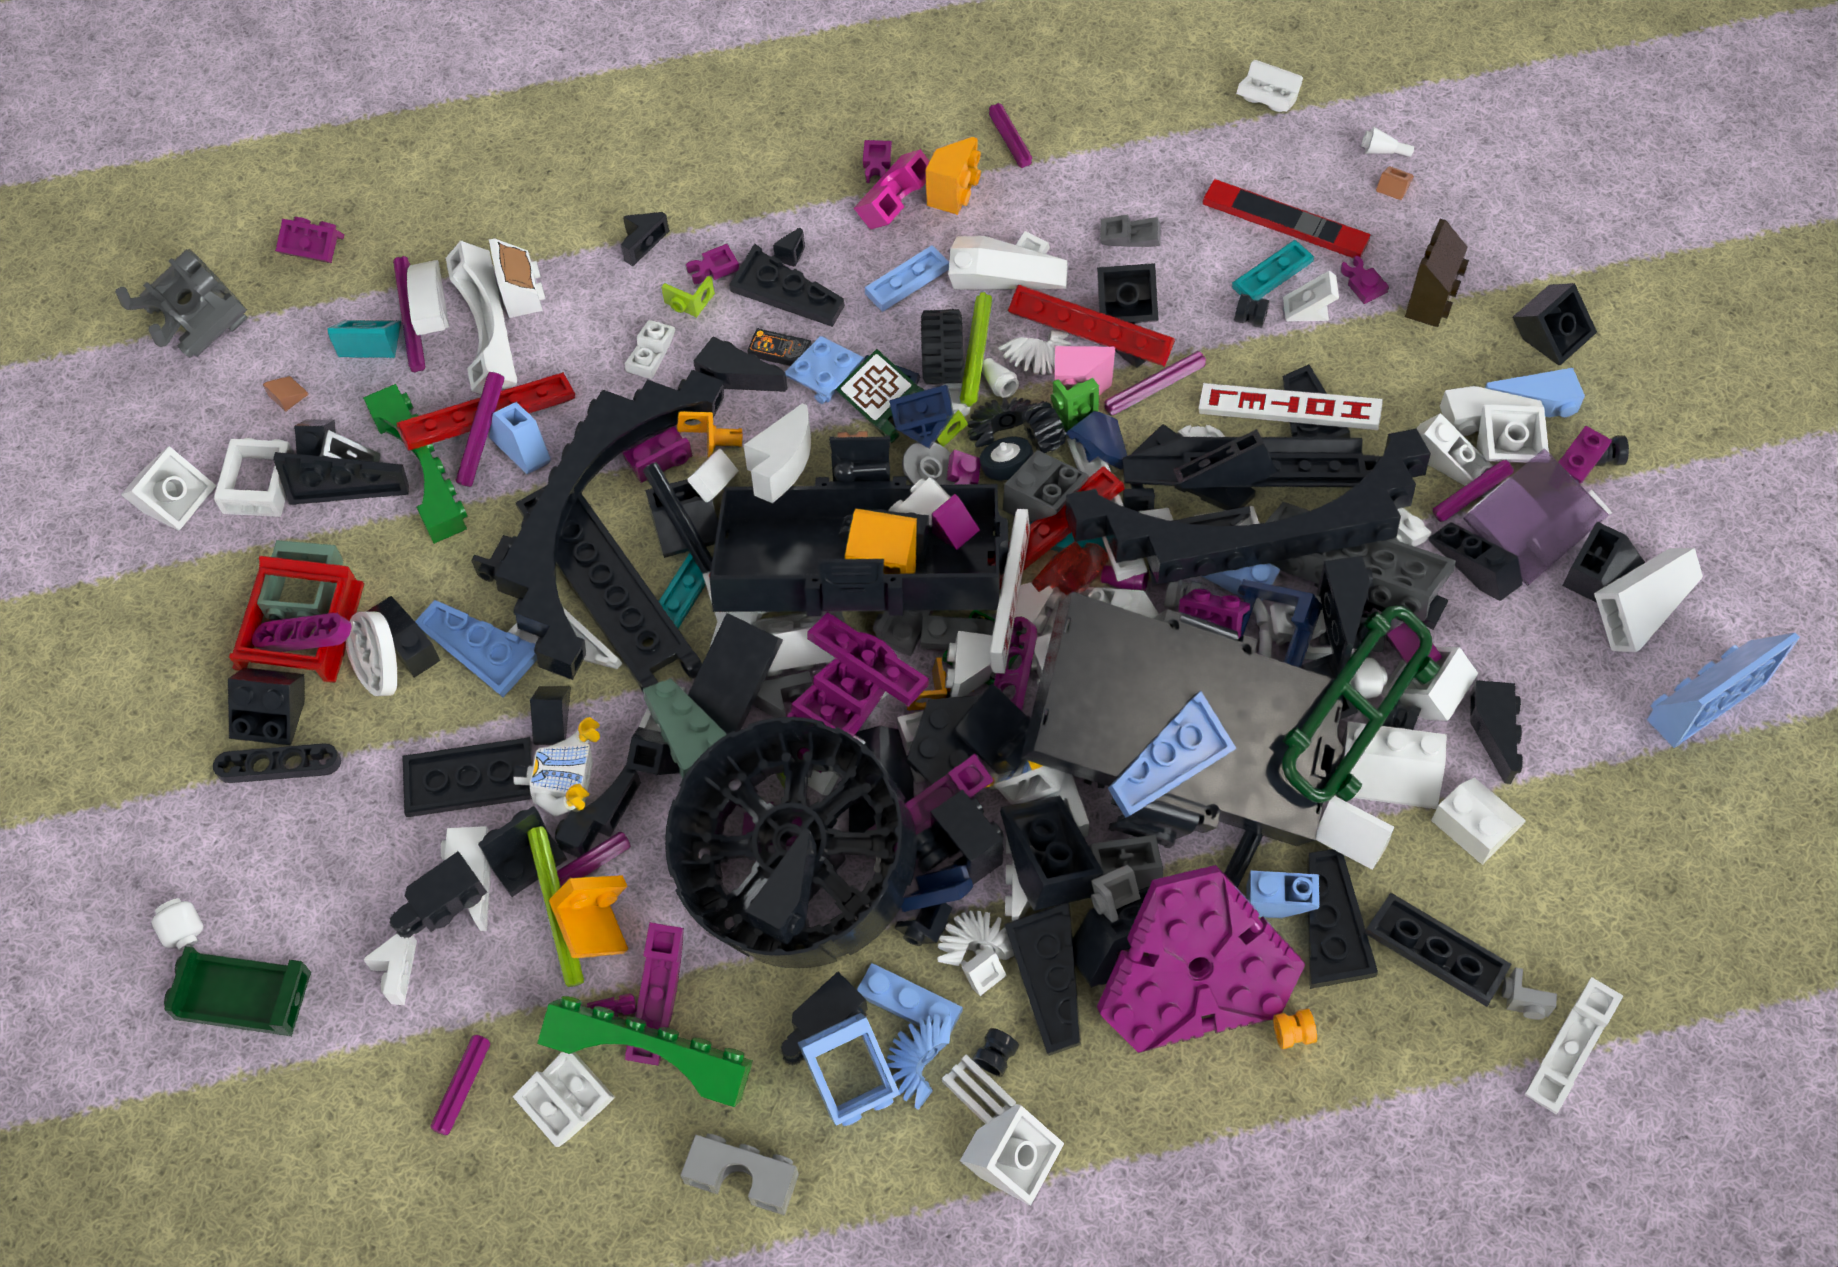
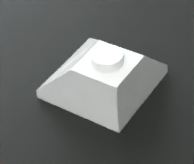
[121,446,217,531]
[960,1104,1064,1206]

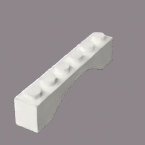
[446,241,517,394]

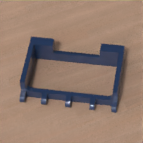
[1237,579,1323,668]

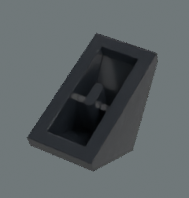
[530,686,571,745]

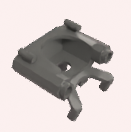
[115,249,248,358]

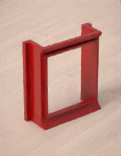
[229,556,365,683]

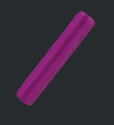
[989,103,1032,168]
[1432,460,1514,522]
[557,832,631,887]
[430,1035,490,1135]

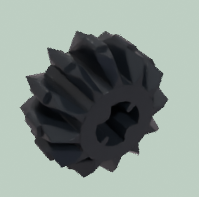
[1022,401,1066,453]

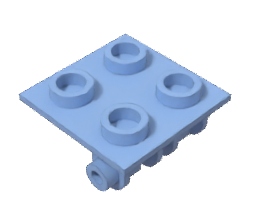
[785,336,864,404]

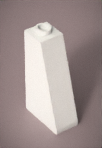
[1594,548,1703,652]

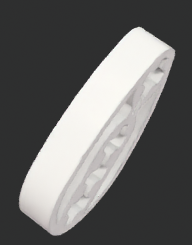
[346,611,397,696]

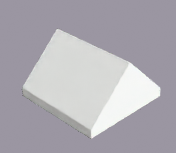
[1476,405,1550,463]
[1316,796,1394,870]

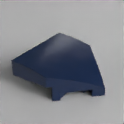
[889,385,954,449]
[1066,411,1127,470]
[901,864,974,912]

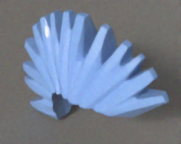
[887,1015,951,1109]

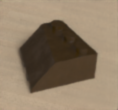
[1405,218,1469,327]

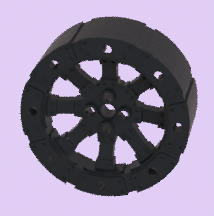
[665,717,917,968]

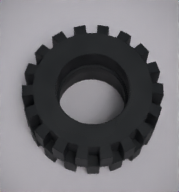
[921,309,964,384]

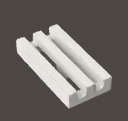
[942,1054,1016,1124]

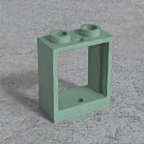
[257,540,344,621]

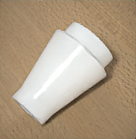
[981,358,1019,398]

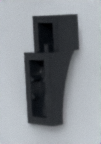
[555,765,641,858]

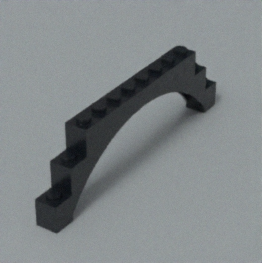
[493,370,724,680]
[1065,428,1431,584]

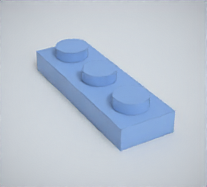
[865,245,949,312]
[857,963,963,1034]

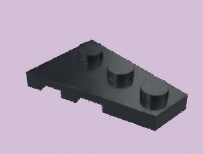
[1282,364,1350,438]

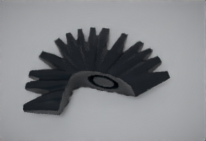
[967,397,1035,448]

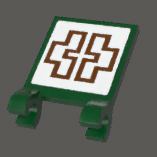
[835,349,924,444]

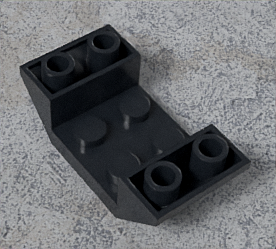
[1073,886,1150,988]

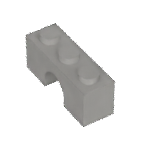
[680,1134,799,1216]

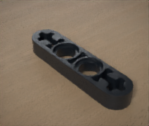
[213,743,341,783]

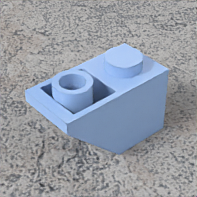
[489,402,551,474]
[1246,870,1319,918]

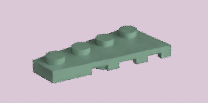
[643,678,727,779]

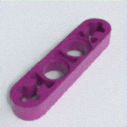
[252,613,352,652]
[994,616,1037,711]

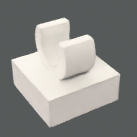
[961,947,1006,996]

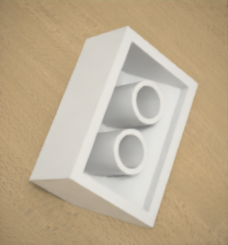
[752,611,845,676]
[1340,722,1447,809]

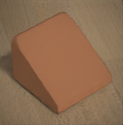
[1376,166,1414,200]
[263,376,309,412]

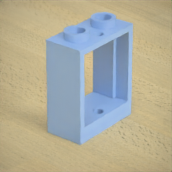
[798,1013,900,1126]

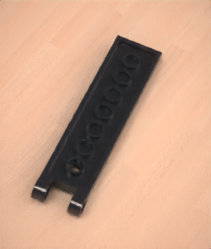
[515,485,702,694]

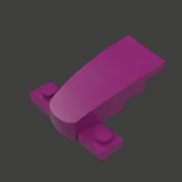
[786,612,929,774]

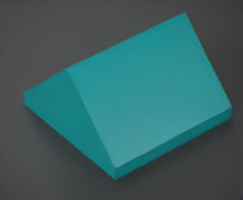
[327,320,401,358]

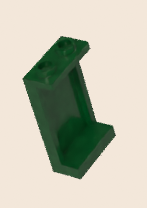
[164,946,311,1037]

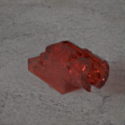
[1031,541,1109,596]

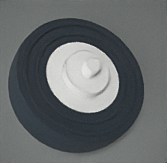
[980,436,1034,481]

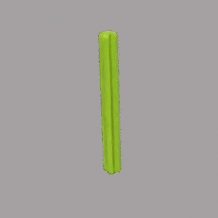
[960,292,992,407]
[527,826,584,987]

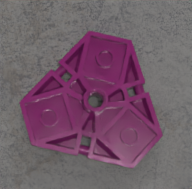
[1097,865,1305,1053]

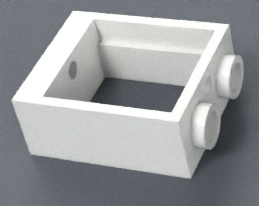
[214,438,295,517]

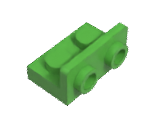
[1051,378,1099,436]

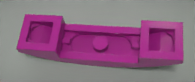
[868,754,994,852]
[624,922,684,1066]

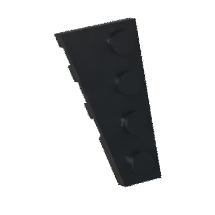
[729,243,845,327]
[1131,424,1256,510]
[273,452,409,505]
[1307,849,1378,989]
[1004,902,1081,1056]

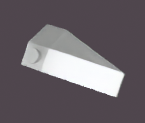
[948,236,1068,290]

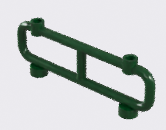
[1282,605,1440,803]

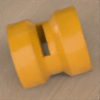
[1273,1008,1317,1049]

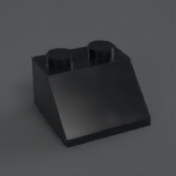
[1097,263,1159,323]
[1512,283,1597,365]

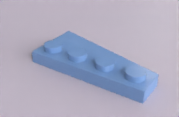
[415,600,537,698]
[1108,691,1237,818]

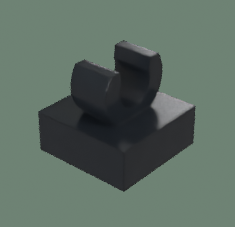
[1122,484,1155,512]

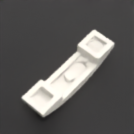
[1524,977,1623,1114]

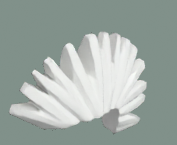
[998,330,1071,375]
[938,911,1015,966]

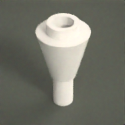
[1361,126,1414,157]

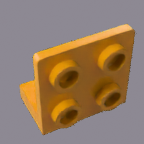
[549,875,628,958]

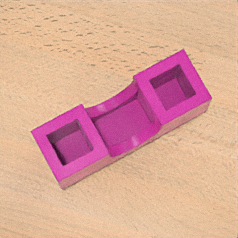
[854,149,930,229]

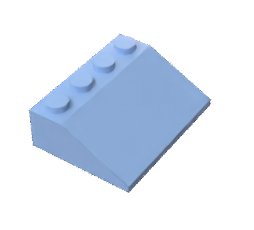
[1647,633,1800,748]

